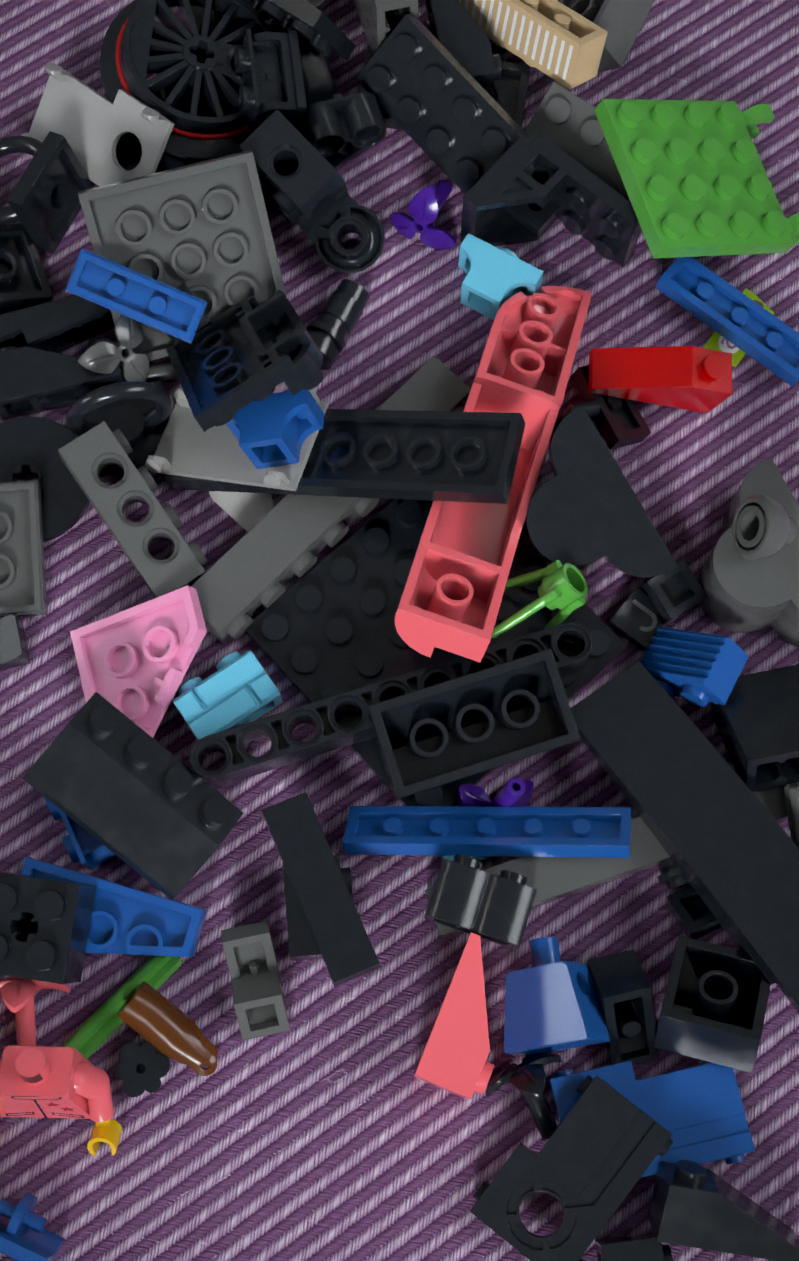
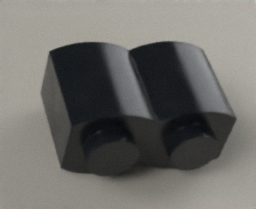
[424,854,537,949]

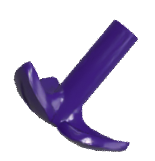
[389,180,457,250]
[457,778,534,807]

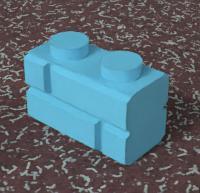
[172,650,283,740]

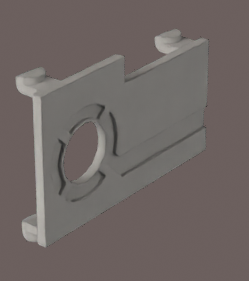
[21,62,175,186]
[145,388,328,491]

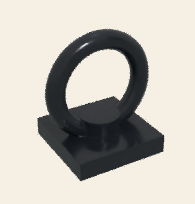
[0,131,94,254]
[67,380,173,483]

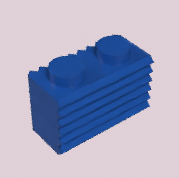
[640,627,749,707]

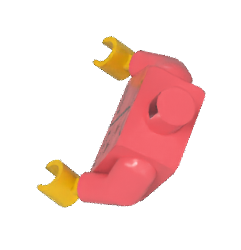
[0,1046,123,1156]

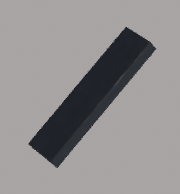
[262,792,380,987]

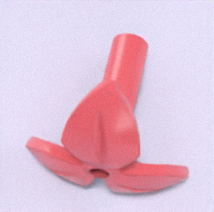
[0,976,70,1046]

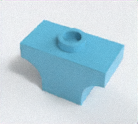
[458,233,544,320]

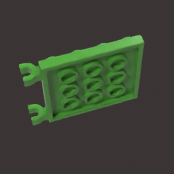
[594,99,799,258]

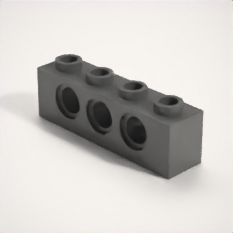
[58,421,208,598]

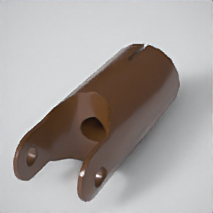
[116,981,218,1076]

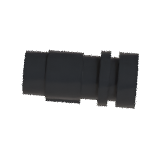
[306,279,370,370]

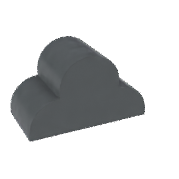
[698,458,799,647]

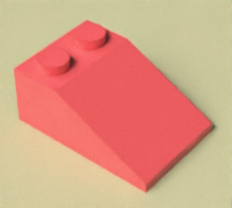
[414,932,494,1100]

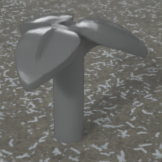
[78,314,149,382]

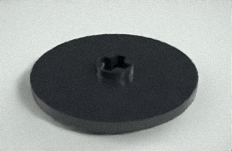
[0,417,90,543]

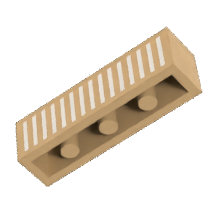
[458,0,608,90]

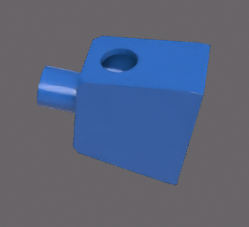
[504,937,610,1056]

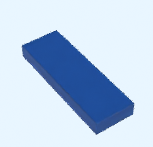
[65,248,208,344]

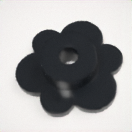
[113,1041,170,1097]

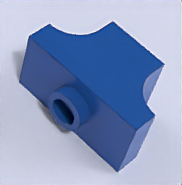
[226,389,324,469]

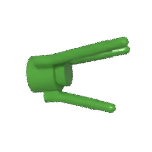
[491,560,588,638]

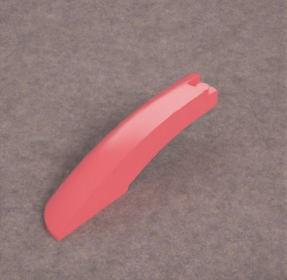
[394,286,592,662]

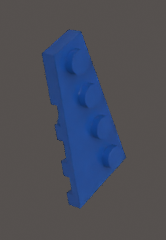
[20,857,207,957]

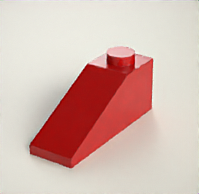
[588,346,732,413]

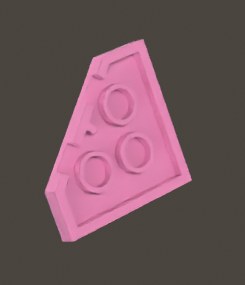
[70,585,207,738]

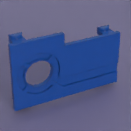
[550,1060,755,1178]

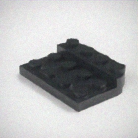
[166,290,324,432]

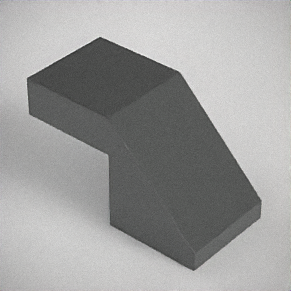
[221,920,290,1041]

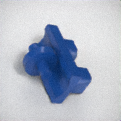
[0,1192,65,1261]

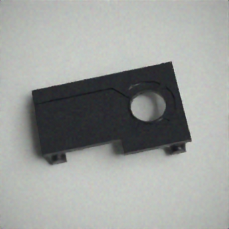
[470,1075,673,1261]

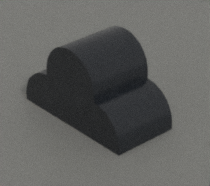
[526,405,678,578]

